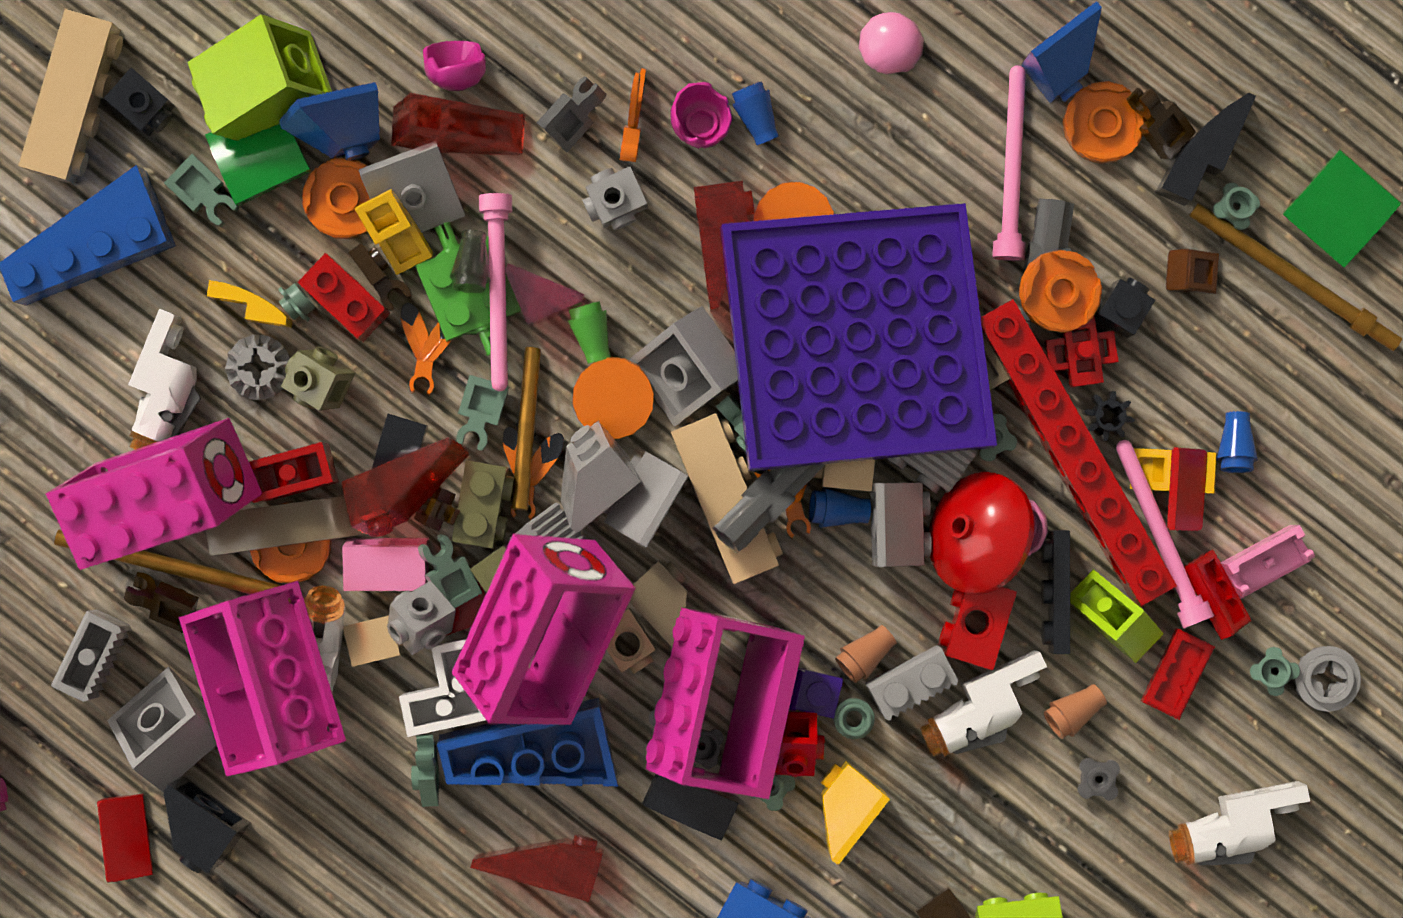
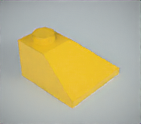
[820,761,890,865]

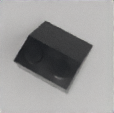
[163,776,250,874]

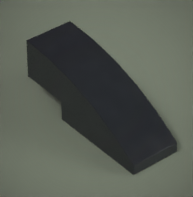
[1155,93,1256,206]

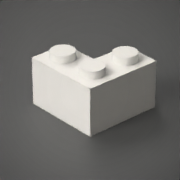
[399,638,486,737]

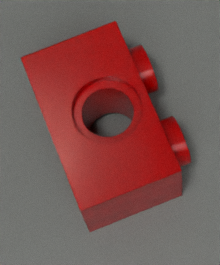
[297,253,391,342]
[249,442,339,504]
[938,587,1017,670]

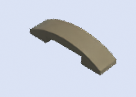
[206,493,372,556]

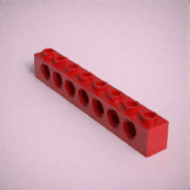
[981,299,1177,606]

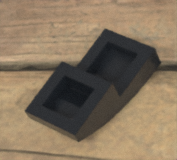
[366,413,428,504]
[642,774,739,841]

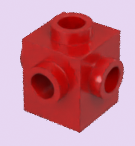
[774,712,825,777]

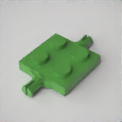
[415,222,522,356]

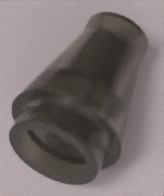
[450,229,491,293]

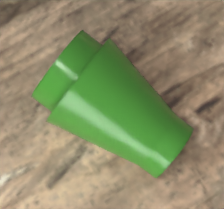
[567,301,611,364]

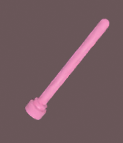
[992,65,1026,261]
[479,193,512,392]
[1116,440,1214,628]

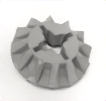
[224,334,290,400]
[1295,646,1361,712]

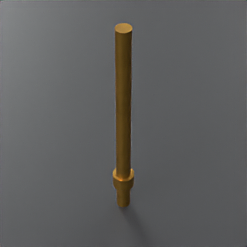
[1189,203,1402,351]
[54,529,291,604]

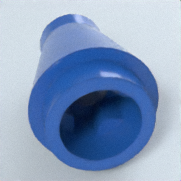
[732,81,779,145]
[1217,411,1258,473]
[809,487,871,528]

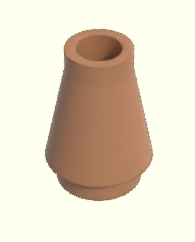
[835,625,897,683]
[1044,684,1107,739]

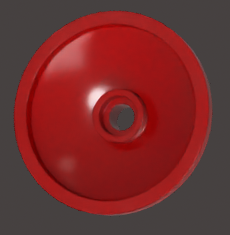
[929,472,1034,595]

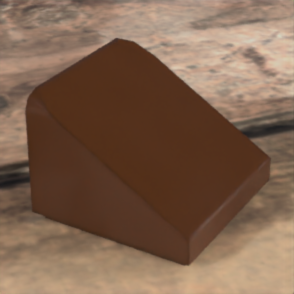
[1166,249,1219,294]

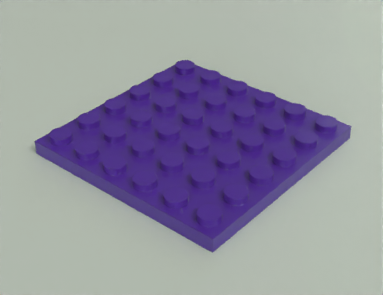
[720,203,997,471]

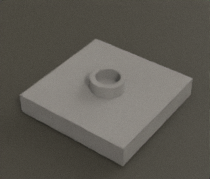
[359,141,465,232]

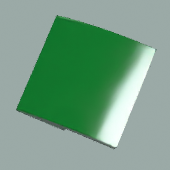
[205,124,312,206]
[1283,149,1401,268]

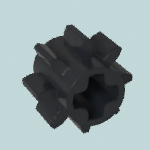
[1082,391,1135,442]

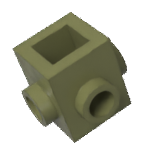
[281,346,356,411]

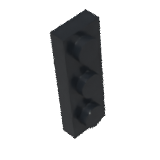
[1041,530,1070,654]

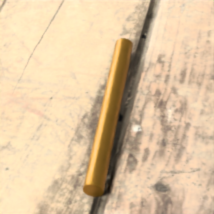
[512,347,541,511]

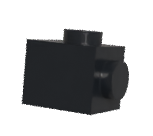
[104,68,176,136]
[1094,278,1155,338]

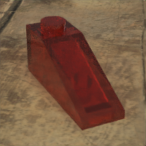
[391,93,525,156]
[694,181,755,312]
[341,437,469,537]
[470,834,604,902]

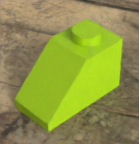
[1070,569,1164,663]

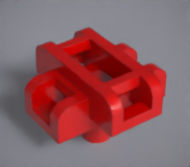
[1044,316,1119,387]

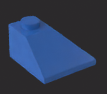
[1021,1,1102,104]
[279,82,380,161]

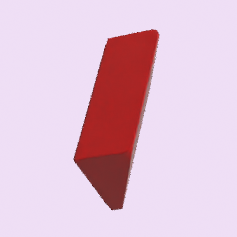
[1167,447,1207,531]
[97,793,154,883]

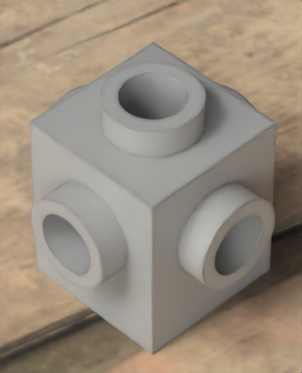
[582,166,648,230]
[387,581,456,655]

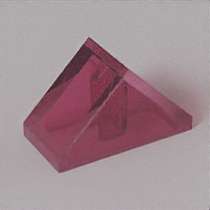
[505,263,586,327]

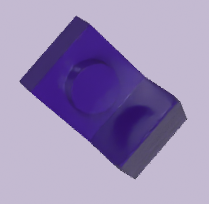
[789,668,843,719]

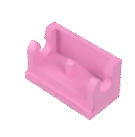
[1221,525,1315,599]
[342,538,429,591]

